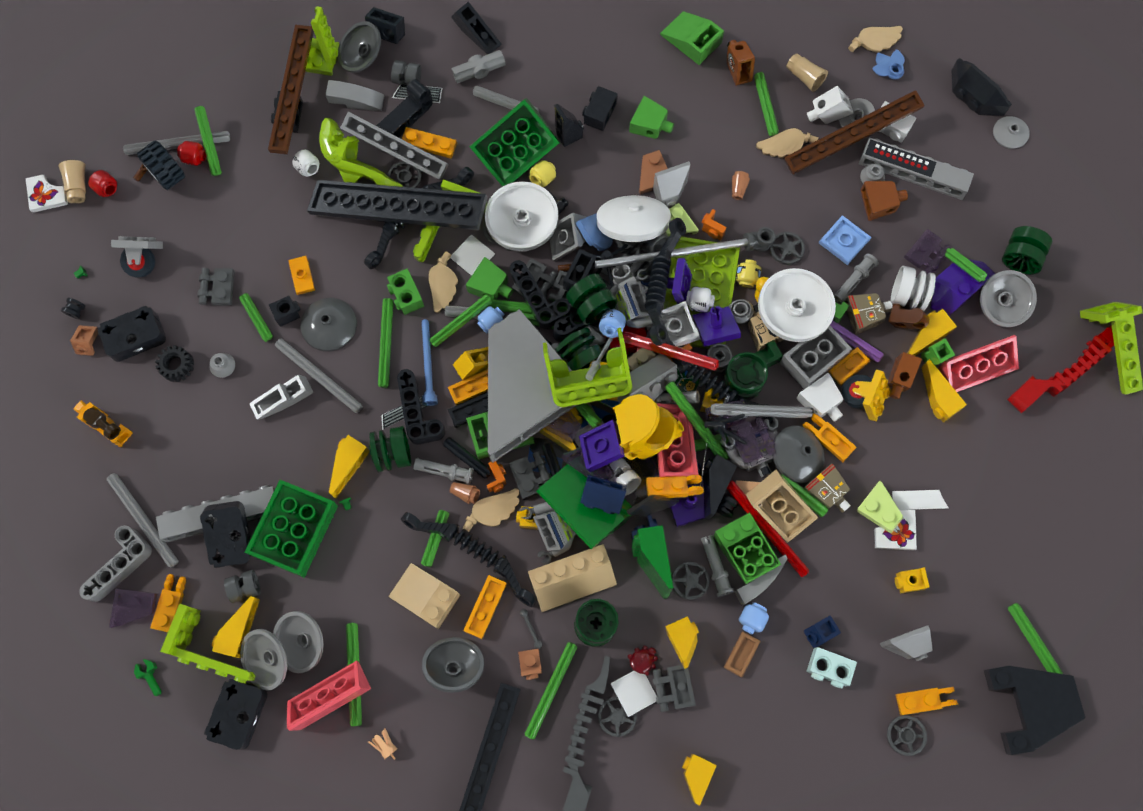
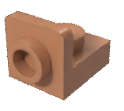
[70,325,98,356]
[518,649,542,680]

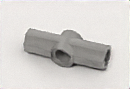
[451,50,506,84]

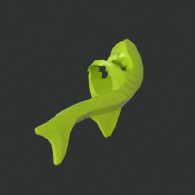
[319,118,403,187]

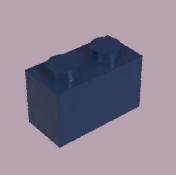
[580,474,627,514]

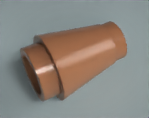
[732,171,750,200]
[450,482,480,504]

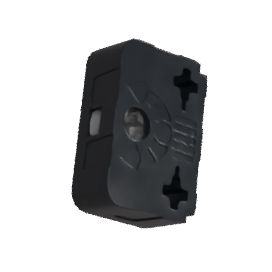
[97,306,166,362]
[200,501,251,568]
[204,679,268,750]

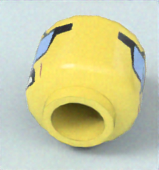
[736,260,762,288]

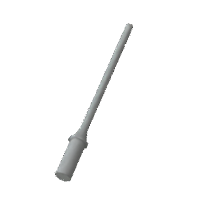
[585,338,613,381]

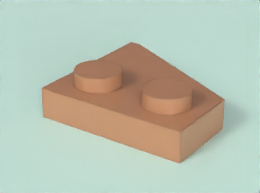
[639,150,668,194]

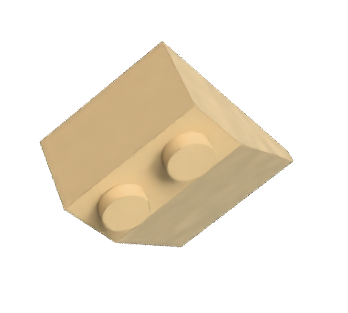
[746,470,818,543]
[388,563,461,629]

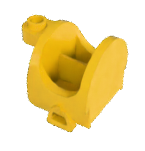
[613,394,684,460]

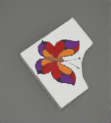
[25,175,68,213]
[874,509,917,550]

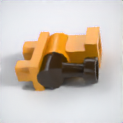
[74,400,133,448]

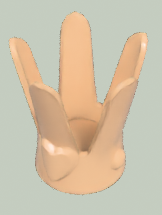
[368,728,398,760]

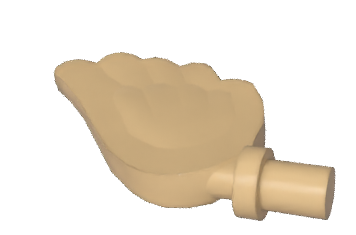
[848,26,903,53]
[756,128,819,158]
[429,251,458,313]
[462,488,520,532]

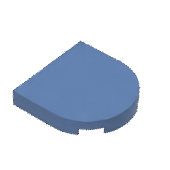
[576,213,613,251]

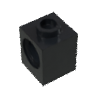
[269,296,301,327]

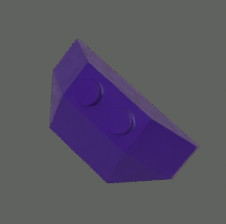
[930,259,996,316]

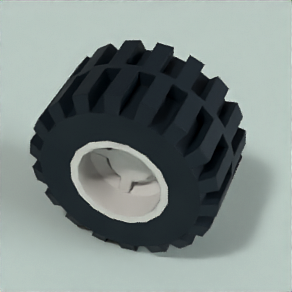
[137,140,185,190]

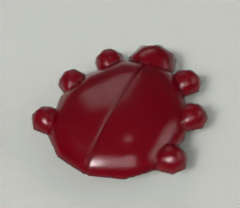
[628,645,658,676]

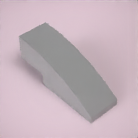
[326,80,385,112]
[249,375,314,420]
[735,555,787,606]

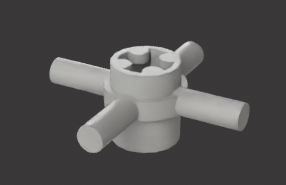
[601,261,648,296]

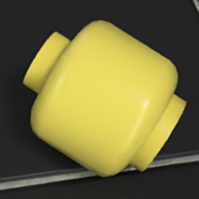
[529,160,556,187]

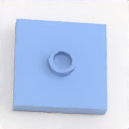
[819,215,872,265]

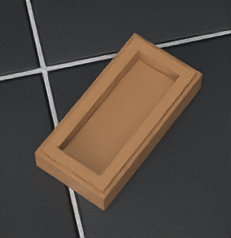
[723,631,761,678]

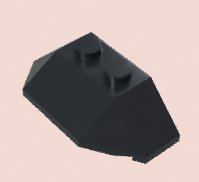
[951,58,1012,116]

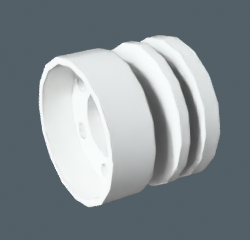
[890,266,936,312]

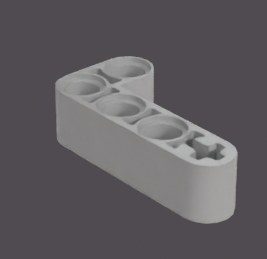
[79,525,152,602]

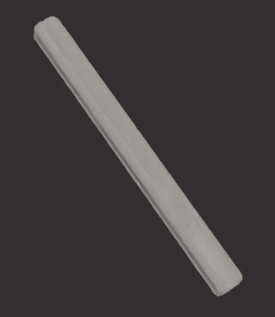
[123,131,231,155]
[275,338,363,413]
[711,403,813,418]
[107,473,179,568]

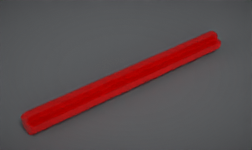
[615,330,719,371]
[727,481,809,577]

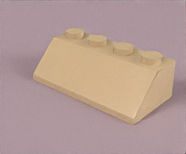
[528,544,617,612]

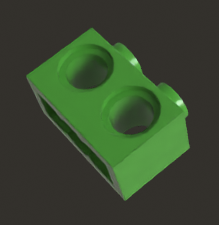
[387,268,425,315]

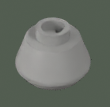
[860,164,885,184]
[729,299,754,324]
[585,325,607,346]
[209,353,235,378]

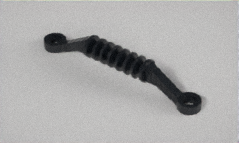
[364,167,474,269]
[644,218,686,345]
[647,325,773,424]
[401,512,537,607]

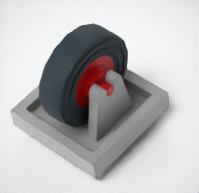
[111,236,163,278]

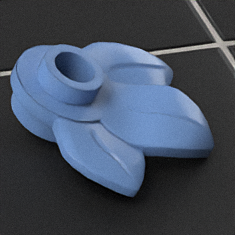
[873,50,905,80]

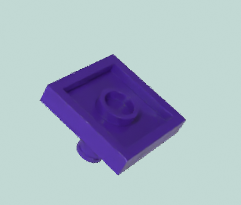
[667,258,692,304]
[693,306,741,347]
[579,420,625,472]
[667,479,705,527]

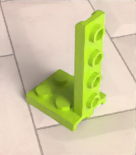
[305,6,340,76]
[413,179,487,262]
[1080,302,1143,395]
[160,604,256,684]

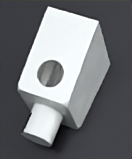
[807,86,854,124]
[796,373,843,422]

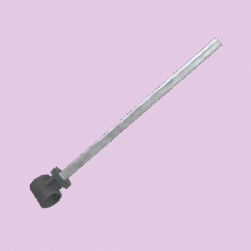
[594,227,775,268]

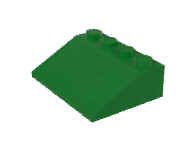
[469,98,560,187]
[536,454,636,549]
[244,480,338,578]
[631,525,673,599]

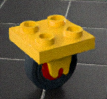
[842,370,891,421]

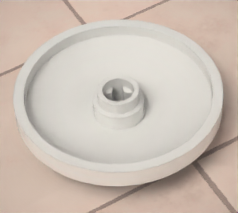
[485,182,558,251]
[597,195,671,242]
[758,268,836,342]

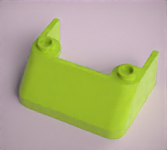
[543,328,632,407]

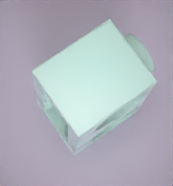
[806,647,857,689]

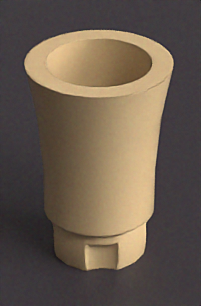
[786,54,828,92]
[58,160,86,203]

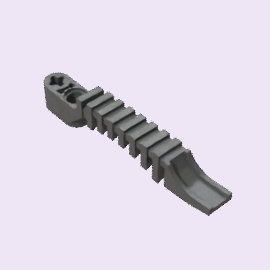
[563,656,610,811]

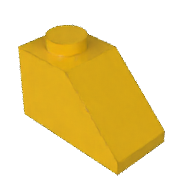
[453,347,488,380]
[665,616,699,669]
[682,754,717,806]

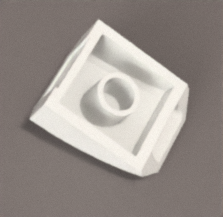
[647,301,700,347]

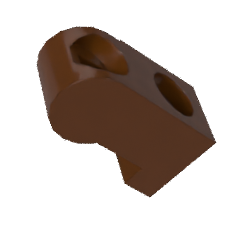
[889,304,930,329]

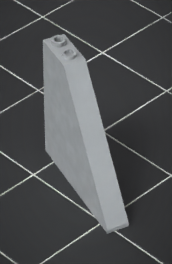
[488,309,576,463]

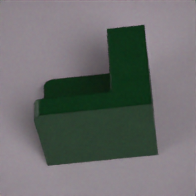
[755,340,783,368]

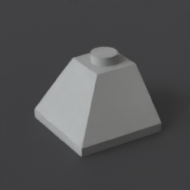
[653,161,691,208]
[549,213,586,261]
[880,625,933,661]

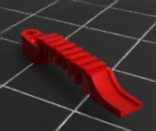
[1007,325,1114,413]

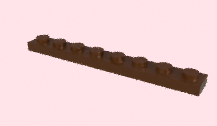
[268,25,314,155]
[784,90,925,175]

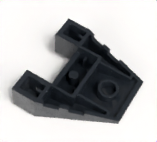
[984,666,1086,755]

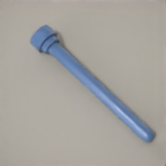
[422,319,438,406]

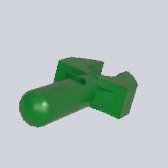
[134,659,162,696]

